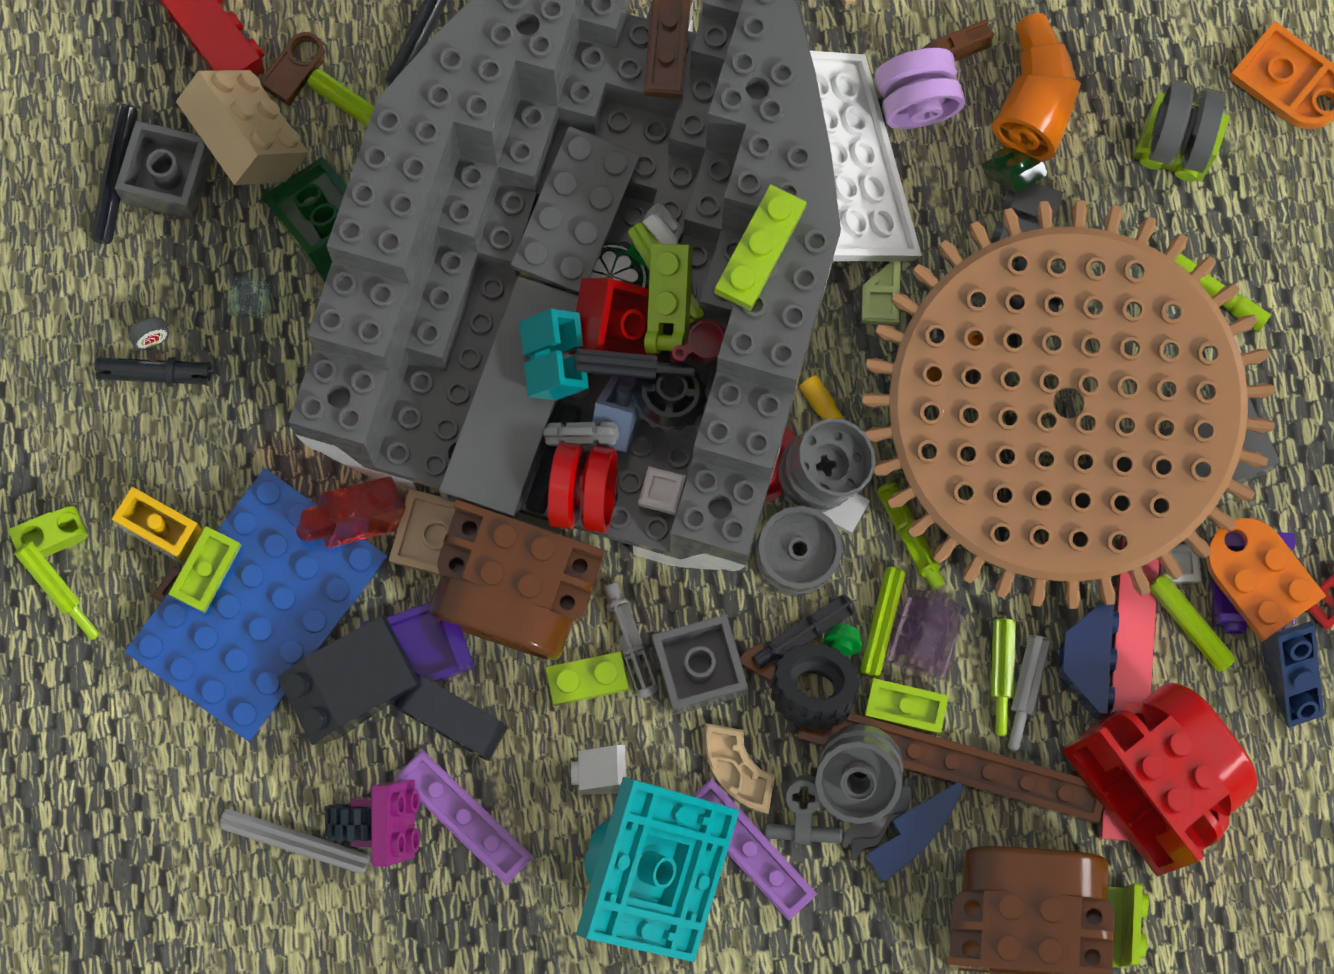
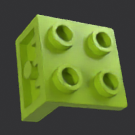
[1107,883,1149,969]

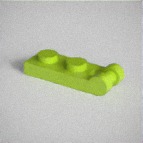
[644,244,693,354]

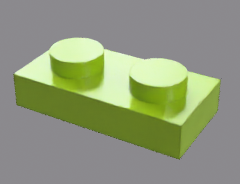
[169,526,242,614]
[546,651,629,706]
[864,678,949,735]

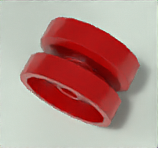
[548,442,618,533]

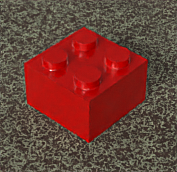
[568,278,666,361]

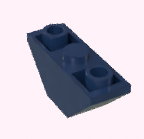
[1058,603,1119,719]
[1262,621,1324,728]

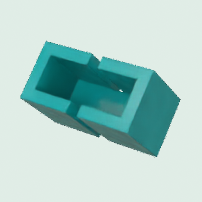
[519,308,589,400]

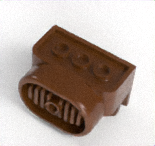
[429,499,605,660]
[947,846,1115,974]

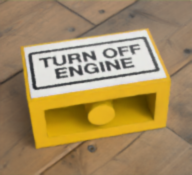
[112,487,203,565]

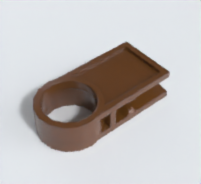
[922,19,994,62]
[260,32,325,106]

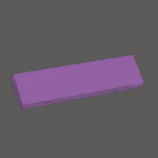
[395,750,534,886]
[692,778,817,921]

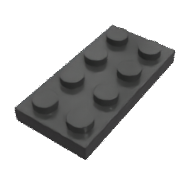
[511,126,640,295]

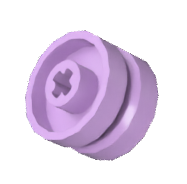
[875,48,965,130]

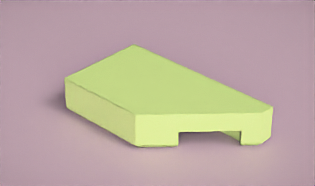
[861,261,901,325]

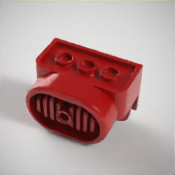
[1062,683,1258,877]

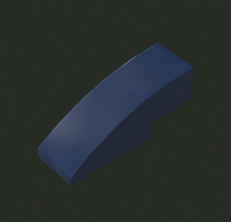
[864,781,963,884]

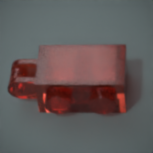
[296,476,406,549]

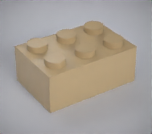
[176,70,309,185]

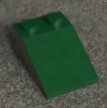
[262,157,347,283]

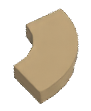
[704,723,775,814]

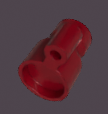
[670,319,726,365]

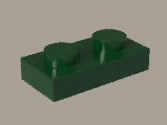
[981,148,1048,192]

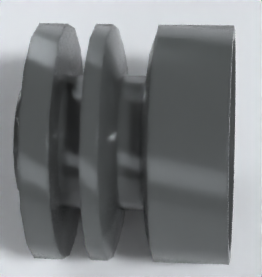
[778,418,875,512]

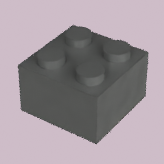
[115,120,214,220]
[652,614,748,716]

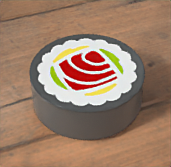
[129,317,170,350]

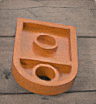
[1228,21,1334,129]
[1206,518,1326,642]

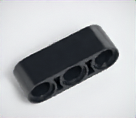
[392,673,508,761]

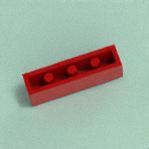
[158,0,265,76]

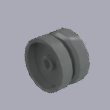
[1149,79,1225,173]
[754,505,843,597]
[815,724,904,824]

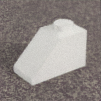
[571,745,626,795]

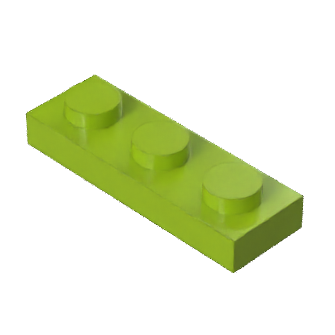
[714,184,807,311]

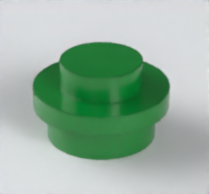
[823,624,862,657]

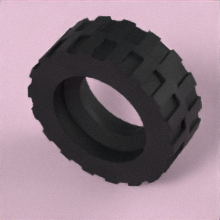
[770,643,860,730]

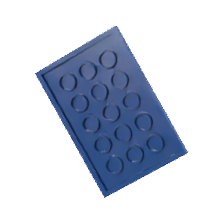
[124,468,388,743]

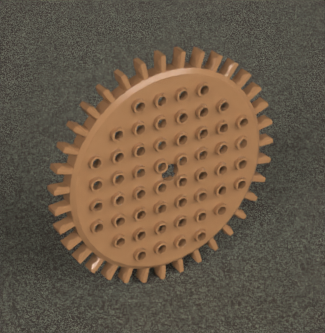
[862,200,1275,609]

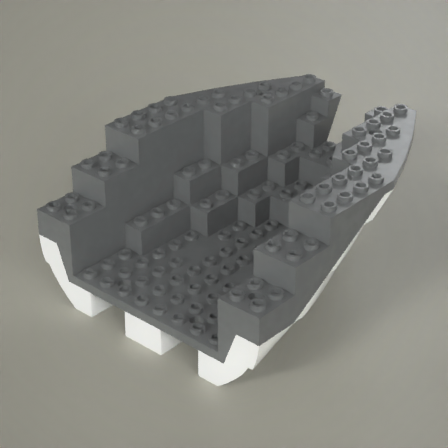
[288,0,841,571]

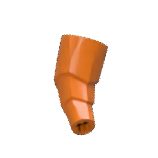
[992,13,1081,161]

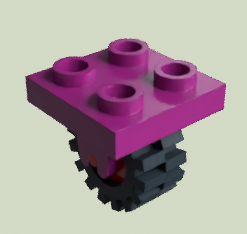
[325,779,420,867]

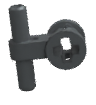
[764,774,843,846]

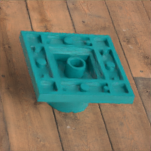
[575,777,740,962]

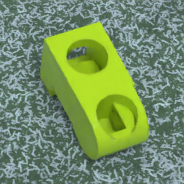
[8,506,88,570]

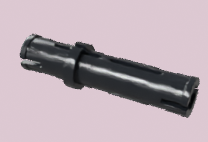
[95,356,212,387]

